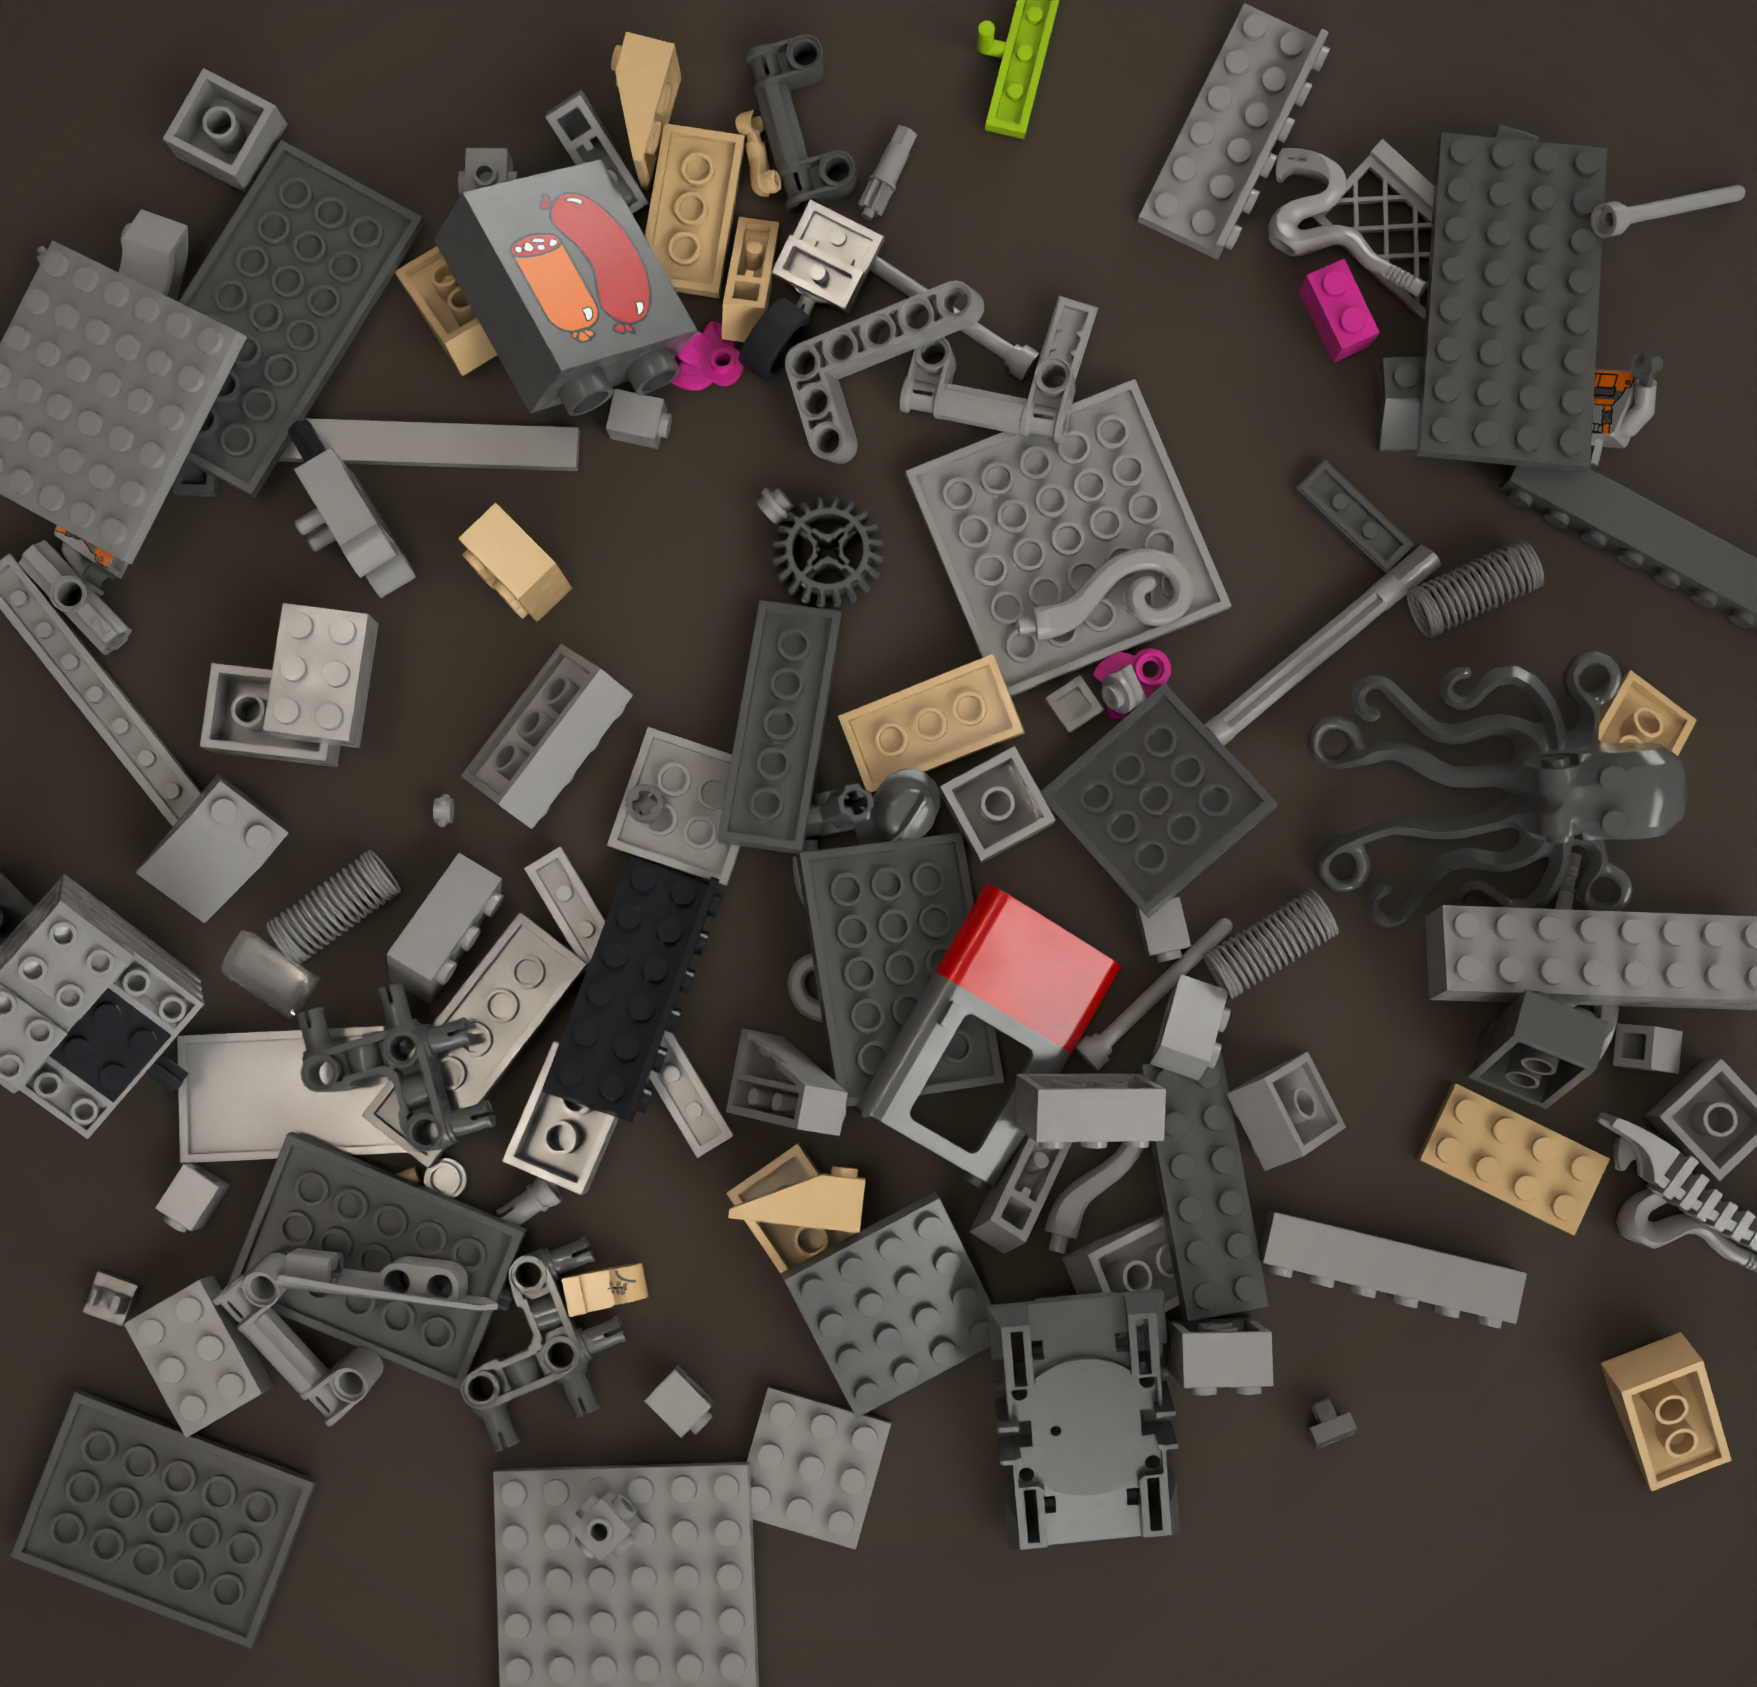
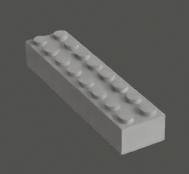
[1425,905,1757,1010]

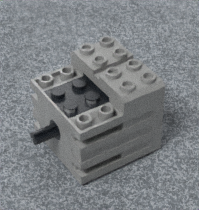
[0,874,204,1139]

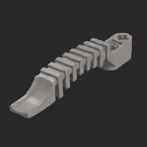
[1595,1112,1757,1253]

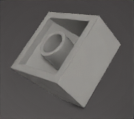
[1227,1052,1346,1171]

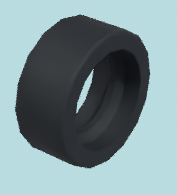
[738,298,811,381]

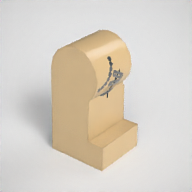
[562,1263,649,1317]

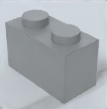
[1150,974,1231,1081]

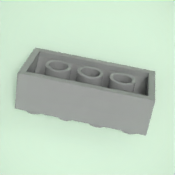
[461,644,633,829]

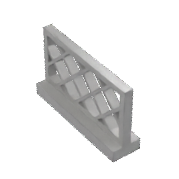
[1312,139,1434,323]

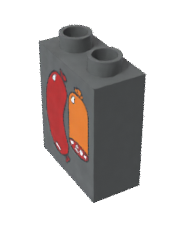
[434,159,697,416]

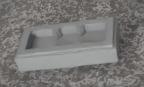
[1034,296,1098,385]

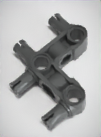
[296,982,496,1152]
[461,1235,628,1453]

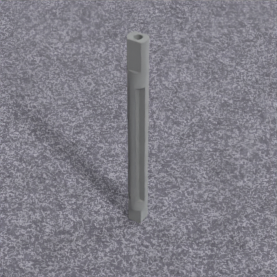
[1204,545,1441,746]

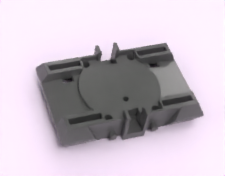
[987,1288,1180,1550]

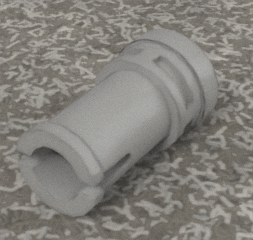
[496,1177,563,1226]

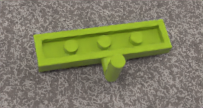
[977,0,1060,140]

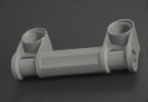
[900,337,1076,444]
[212,1253,384,1427]

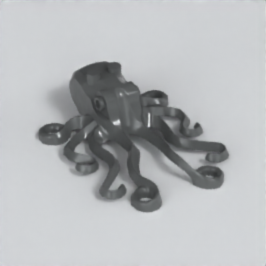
[1307,650,1687,928]

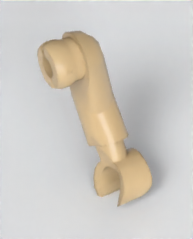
[735,109,781,197]

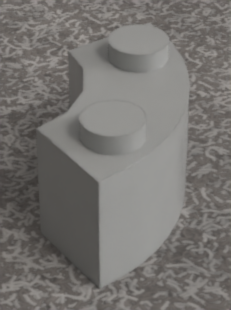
[118,209,188,301]

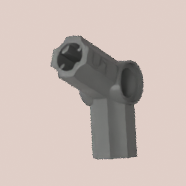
[805,783,874,839]

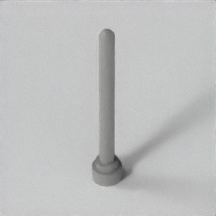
[1591,185,1745,238]
[870,257,1040,382]
[1075,918,1233,1072]

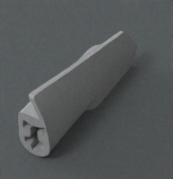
[276,1248,498,1311]

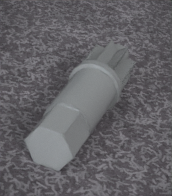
[858,125,917,221]

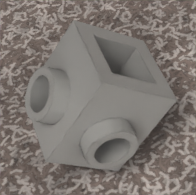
[458,148,519,195]
[571,1489,642,1563]

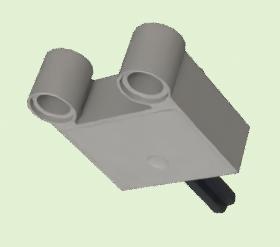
[288,419,417,598]

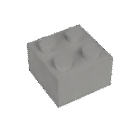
[163,68,288,194]
[939,746,1056,865]
[1644,1059,1757,1181]

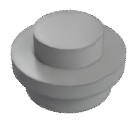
[756,487,794,526]
[424,1158,467,1199]

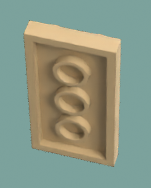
[645,123,746,299]
[838,654,1025,794]
[1417,1083,1610,1236]

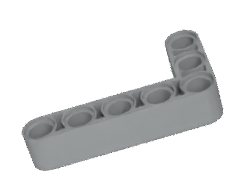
[785,280,984,464]

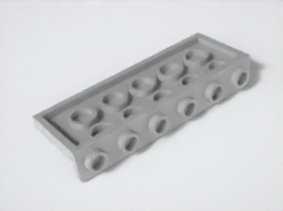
[1137,3,1330,260]

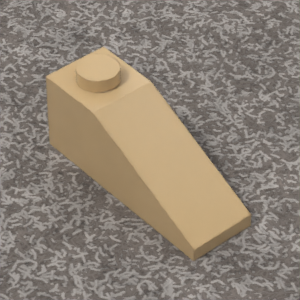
[722,217,779,342]
[728,1166,866,1233]

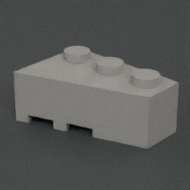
[387,853,504,1006]
[726,1028,848,1136]

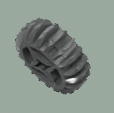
[772,497,884,609]

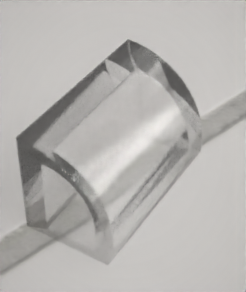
[221,930,321,1021]

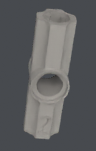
[18,539,132,655]

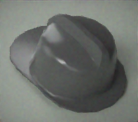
[855,769,940,845]

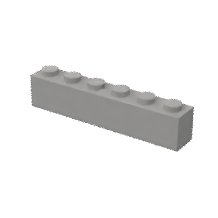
[1259,1210,1527,1329]

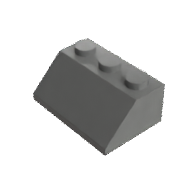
[1373,356,1423,452]

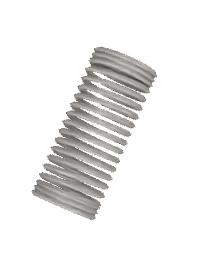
[1407,538,1544,638]
[266,850,401,966]
[1203,889,1339,999]

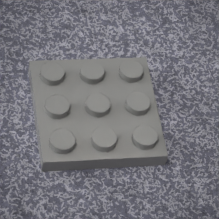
[607,727,741,886]
[747,1385,891,1550]

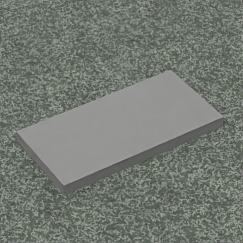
[177,1024,432,1163]

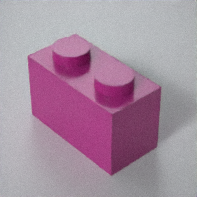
[1298,259,1380,363]

